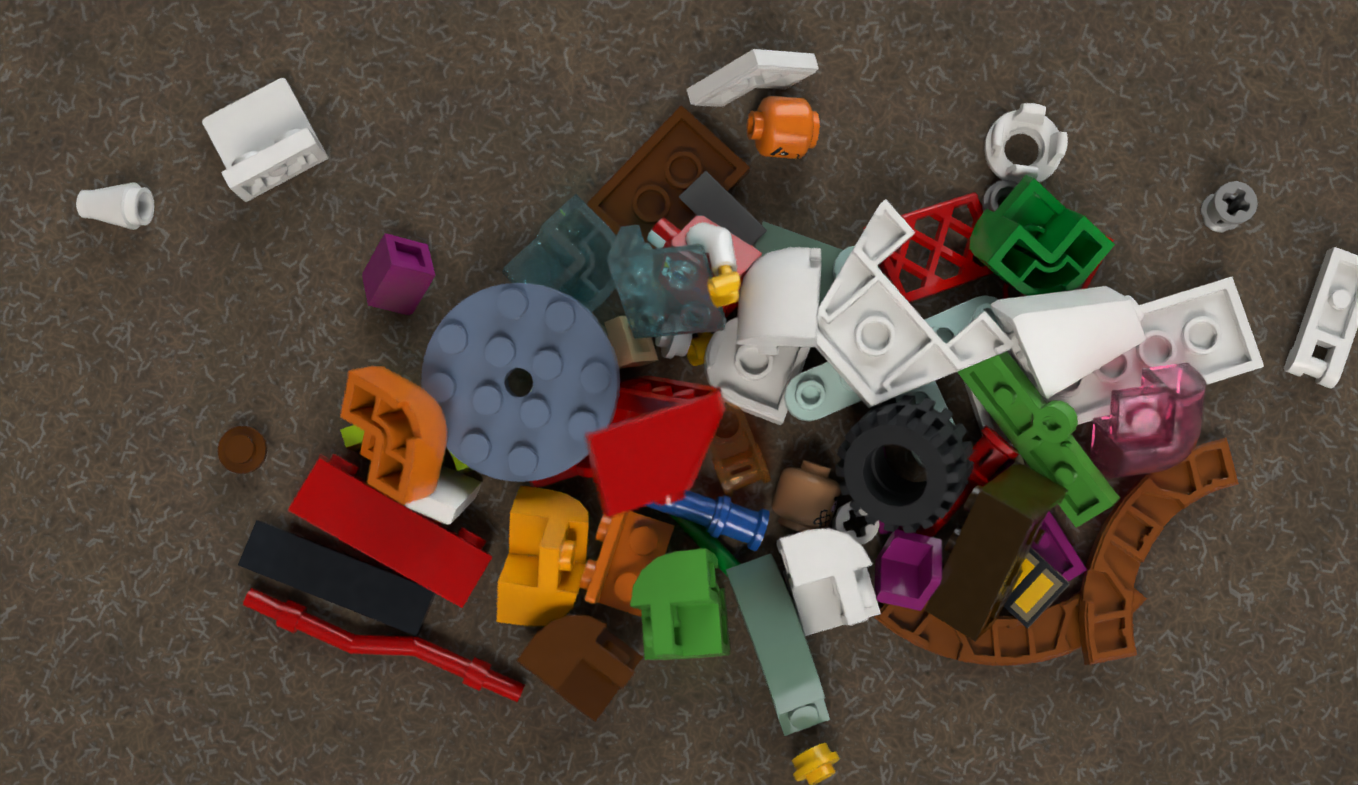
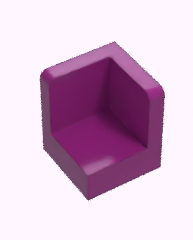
[362,233,436,315]
[874,530,942,611]

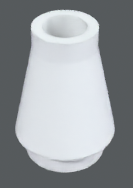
[76,182,154,230]

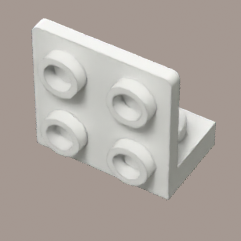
[202,78,329,202]

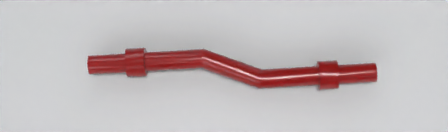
[243,588,526,703]

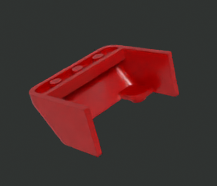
[529,376,725,518]

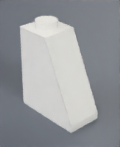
[990,286,1147,399]

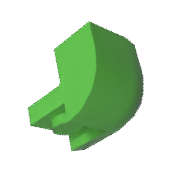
[630,548,730,660]

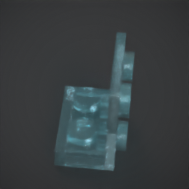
[606,225,726,339]

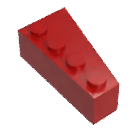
[288,453,492,608]

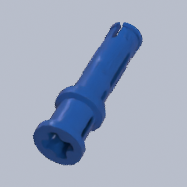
[644,490,770,551]

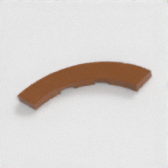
[1079,438,1239,665]
[873,588,1147,665]

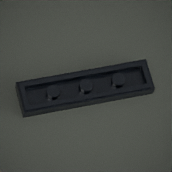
[238,520,436,636]

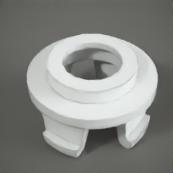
[984,103,1068,183]

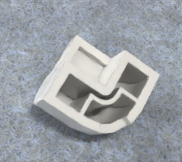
[736,247,822,355]
[777,528,881,636]

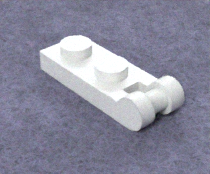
[1284,247,1358,389]

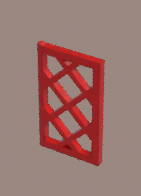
[863,192,995,303]

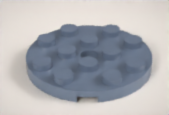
[421,283,620,482]

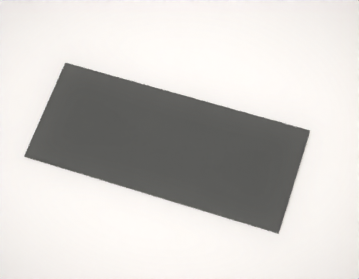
[679,171,767,246]

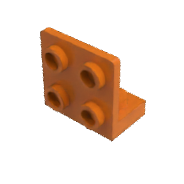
[579,511,675,617]

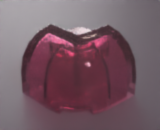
[1091,363,1207,479]

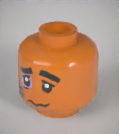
[747,96,820,159]

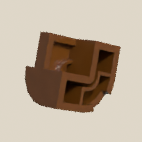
[516,615,643,722]

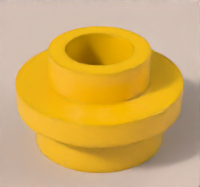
[792,743,840,785]

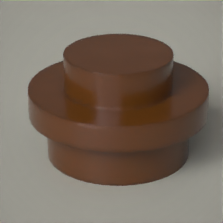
[218,426,267,474]

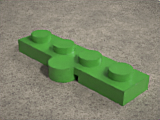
[957,351,1120,528]

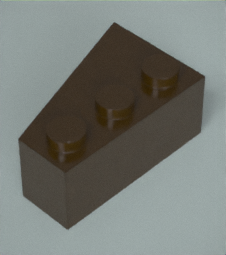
[925,461,1069,642]

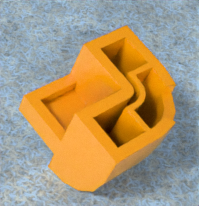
[497,485,589,626]

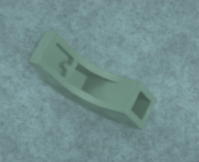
[726,554,830,736]

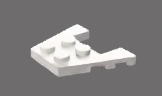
[816,199,1015,408]

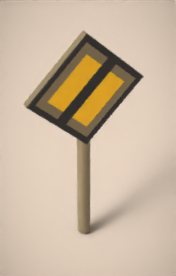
[1004,452,1070,629]

